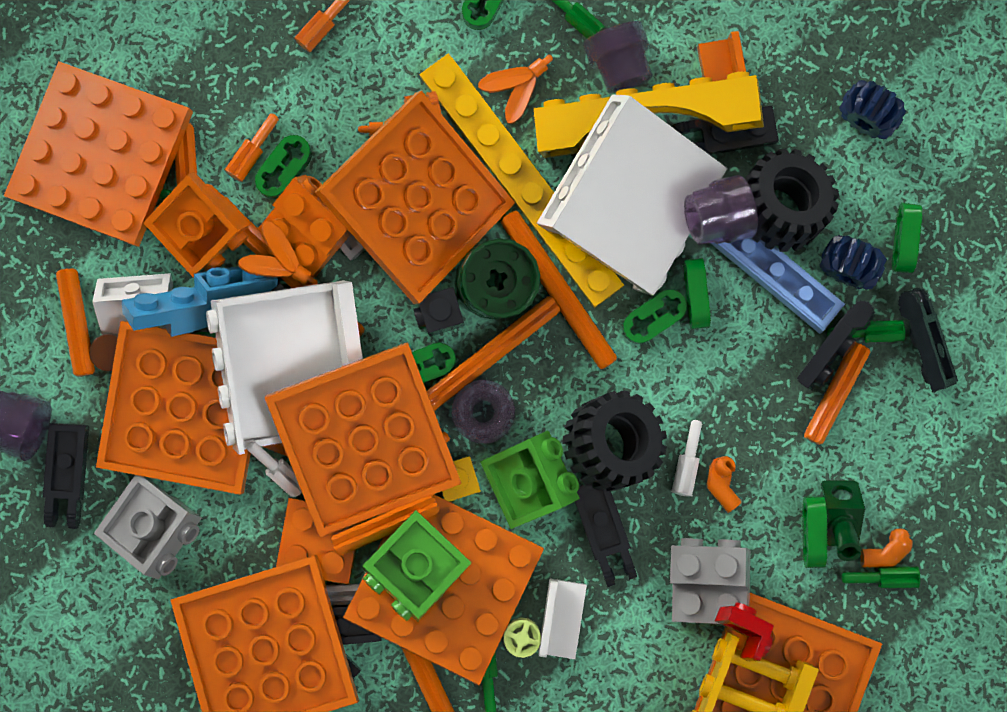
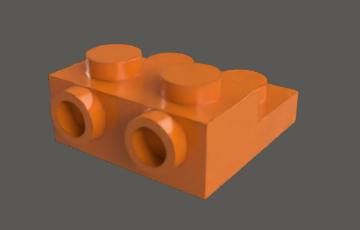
[143,172,251,278]
[258,174,351,278]

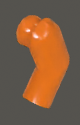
[707,456,742,513]
[860,528,913,567]

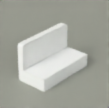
[92,273,173,335]
[538,578,587,659]

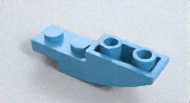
[122,266,278,337]

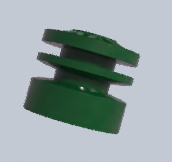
[455,238,541,320]

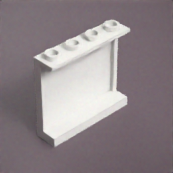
[536,95,727,296]
[206,280,363,455]

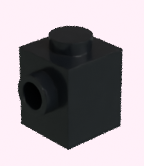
[413,287,465,337]

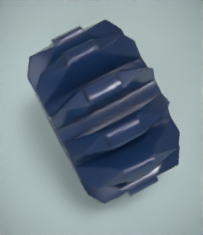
[839,80,906,139]
[819,235,887,290]

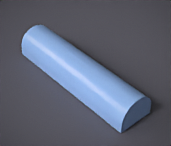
[705,210,845,334]

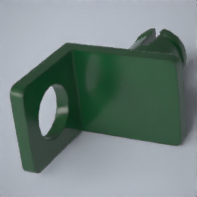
[821,480,865,561]

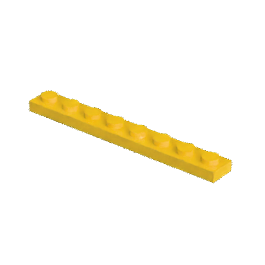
[419,53,624,308]

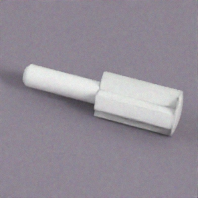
[671,420,702,497]
[247,442,302,497]

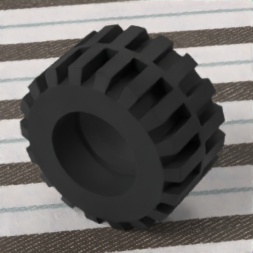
[735,148,839,252]
[563,391,667,491]

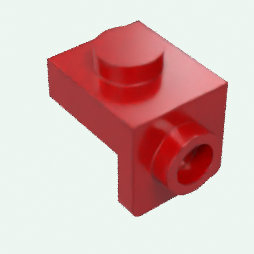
[715,602,774,661]

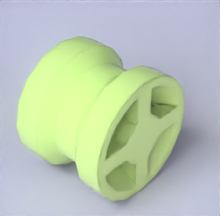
[504,617,541,658]

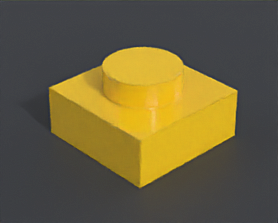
[442,456,481,501]

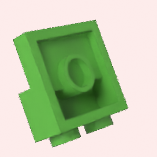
[480,430,580,529]
[362,510,472,622]

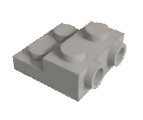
[94,475,202,580]
[670,538,751,624]

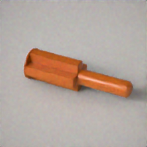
[294,0,350,53]
[224,113,279,182]

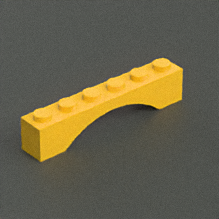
[533,72,764,158]

